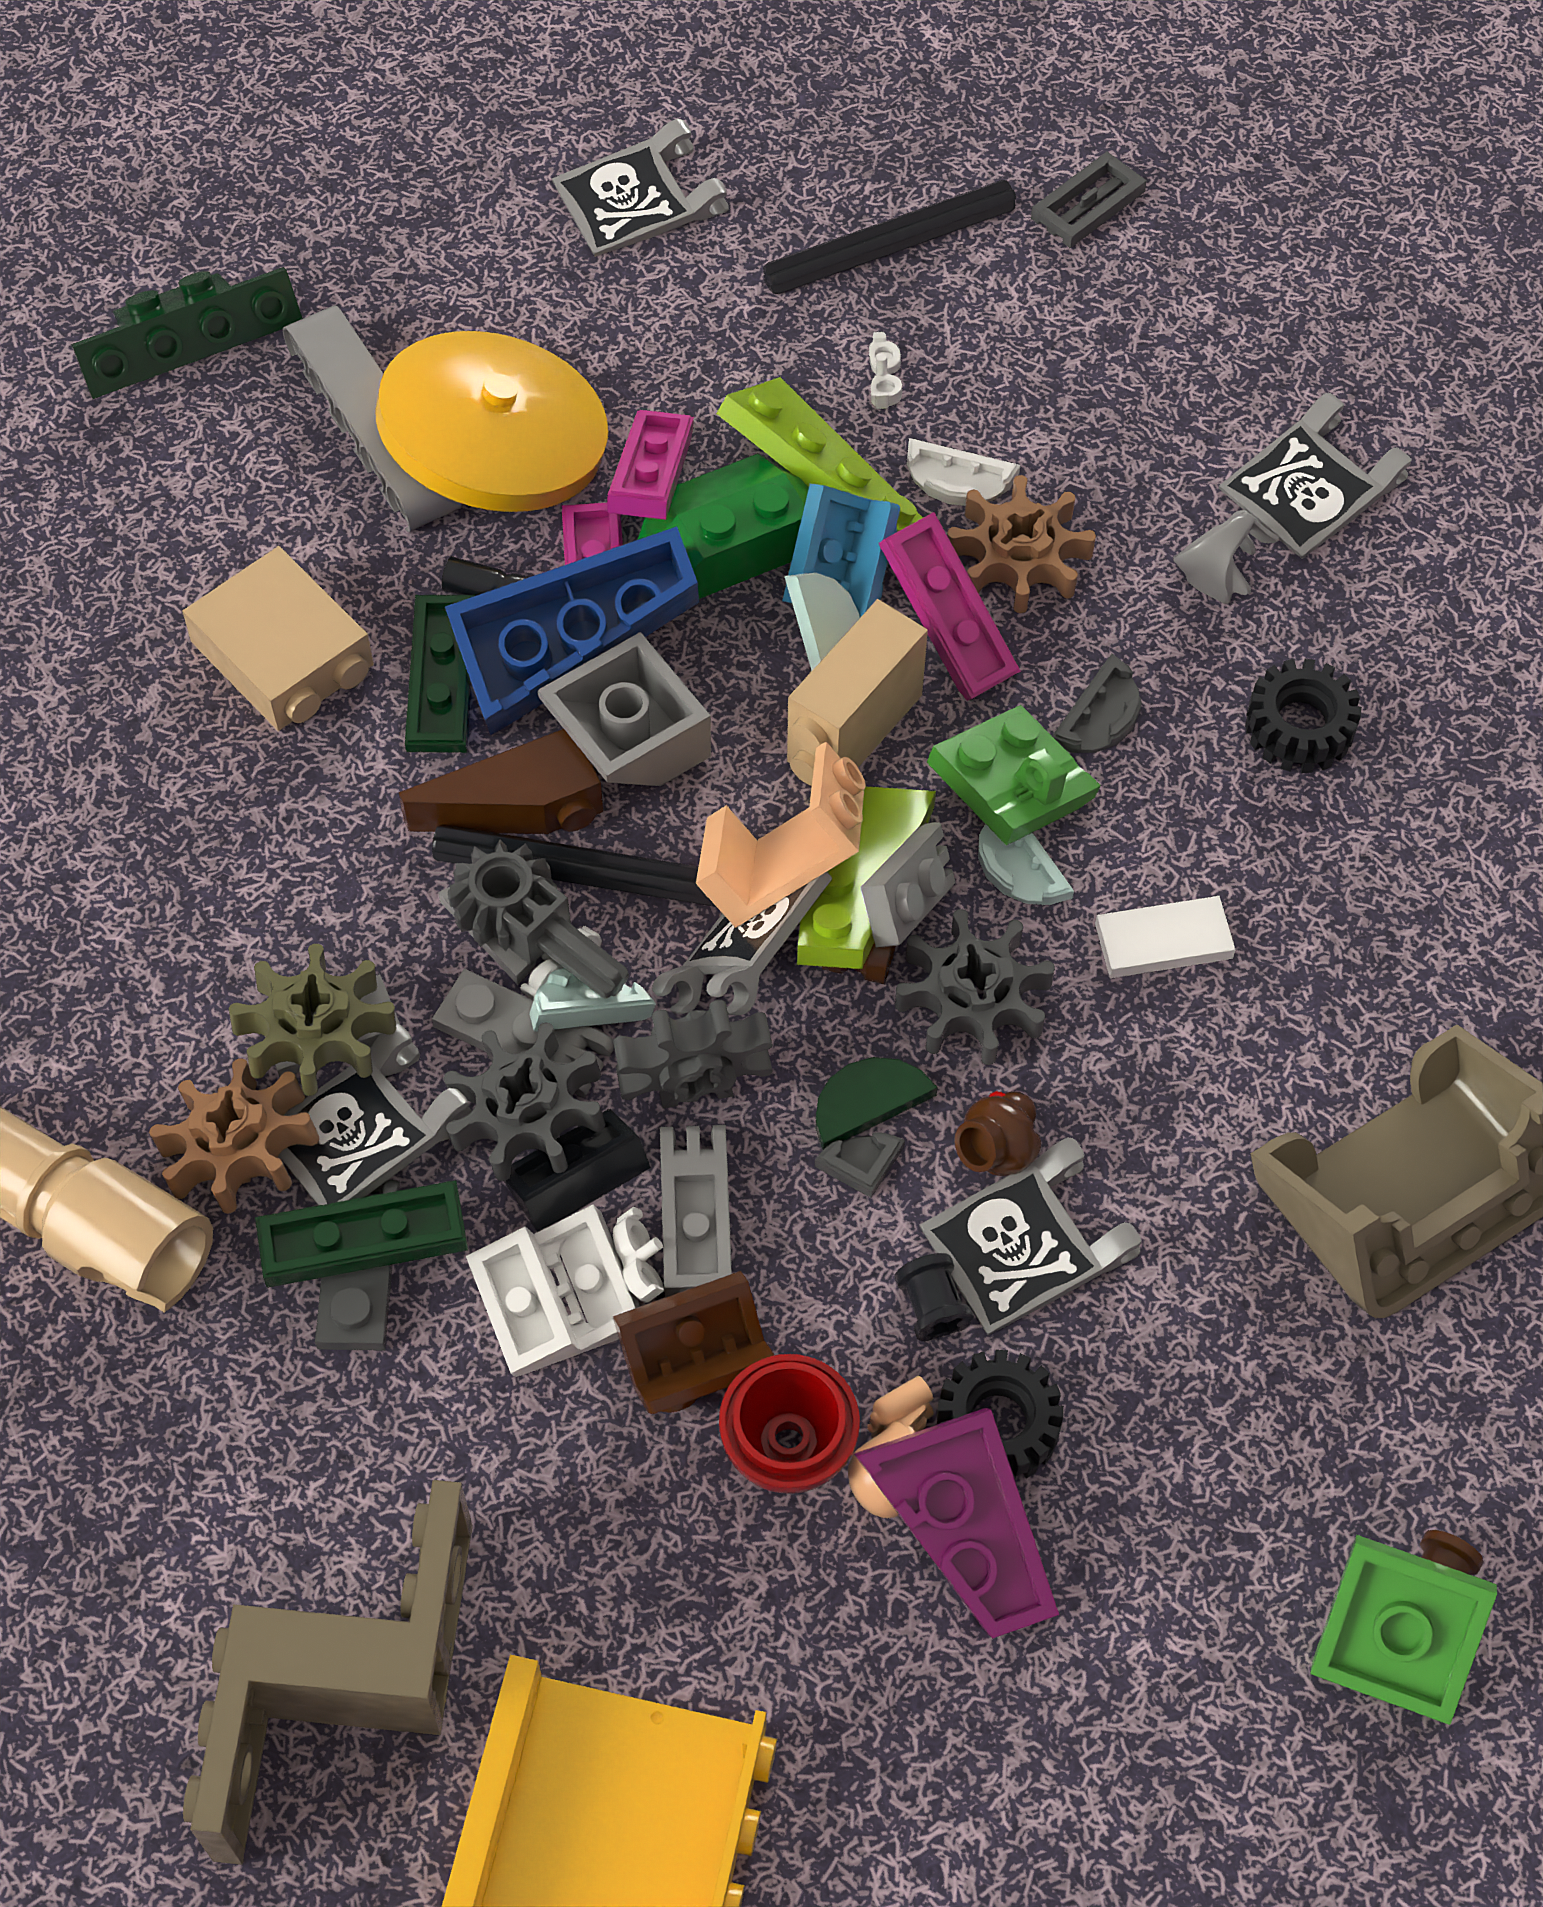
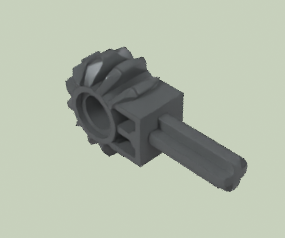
[448,839,629,998]

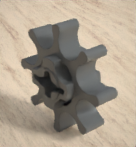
[895,909,1055,1065]
[613,1000,773,1109]
[444,1023,605,1181]

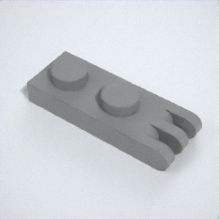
[860,822,956,947]
[432,969,614,1098]
[660,1124,732,1298]

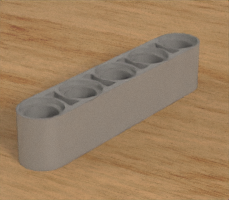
[283,305,462,532]

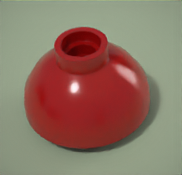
[719,1354,860,1494]

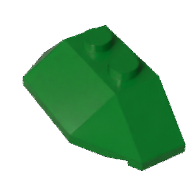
[637,453,809,599]

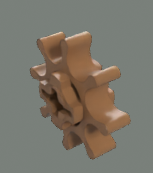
[947,475,1096,613]
[149,1058,320,1214]

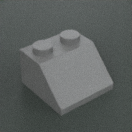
[538,632,711,786]

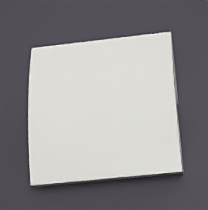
[466,1205,640,1377]

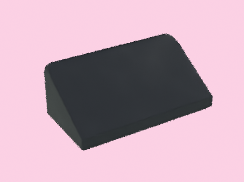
[504,1109,651,1232]

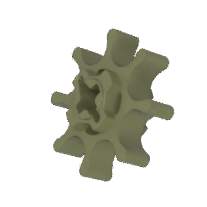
[229,944,397,1096]

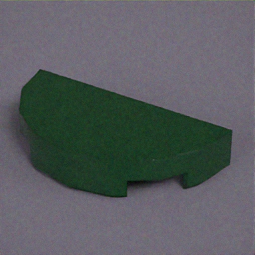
[815,1057,938,1150]

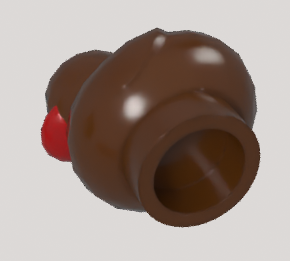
[955,1091,1041,1176]

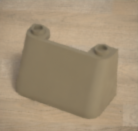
[1250,1025,1543,1318]

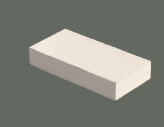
[1095,896,1235,978]

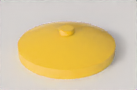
[375,331,608,512]

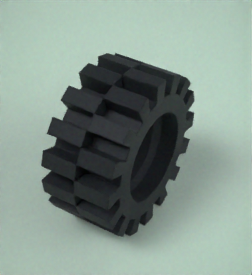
[1245,659,1362,773]
[936,1350,1064,1479]

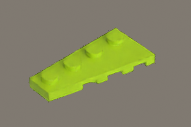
[716,377,923,532]
[797,786,936,969]

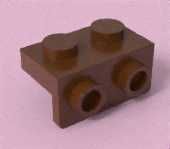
[613,1271,774,1414]

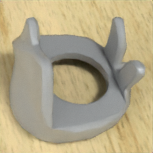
[1173,510,1279,604]

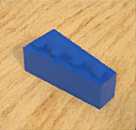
[445,526,699,735]

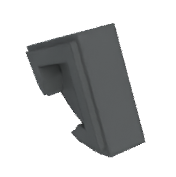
[815,1132,905,1198]

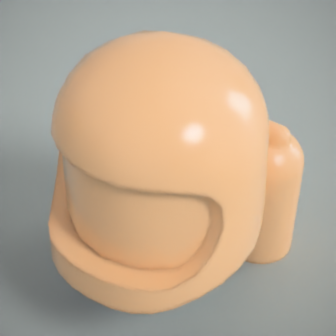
[848,1375,934,1518]

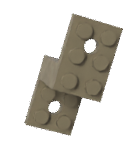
[183,1480,473,1865]

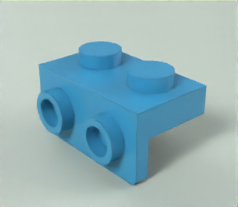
[782,484,900,618]

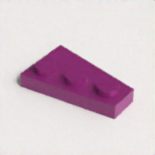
[854,1408,1059,1639]

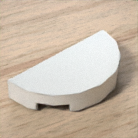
[907,438,1020,506]

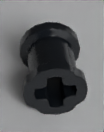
[895,1253,974,1342]

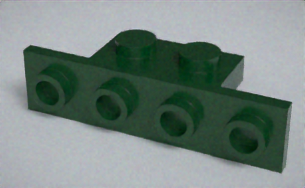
[71,267,303,399]

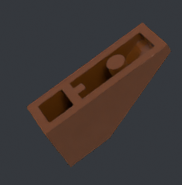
[399,729,603,834]

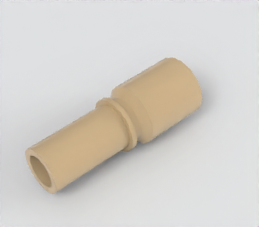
[0,1106,213,1312]

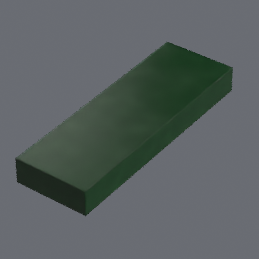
[405,595,475,753]
[255,1180,468,1288]

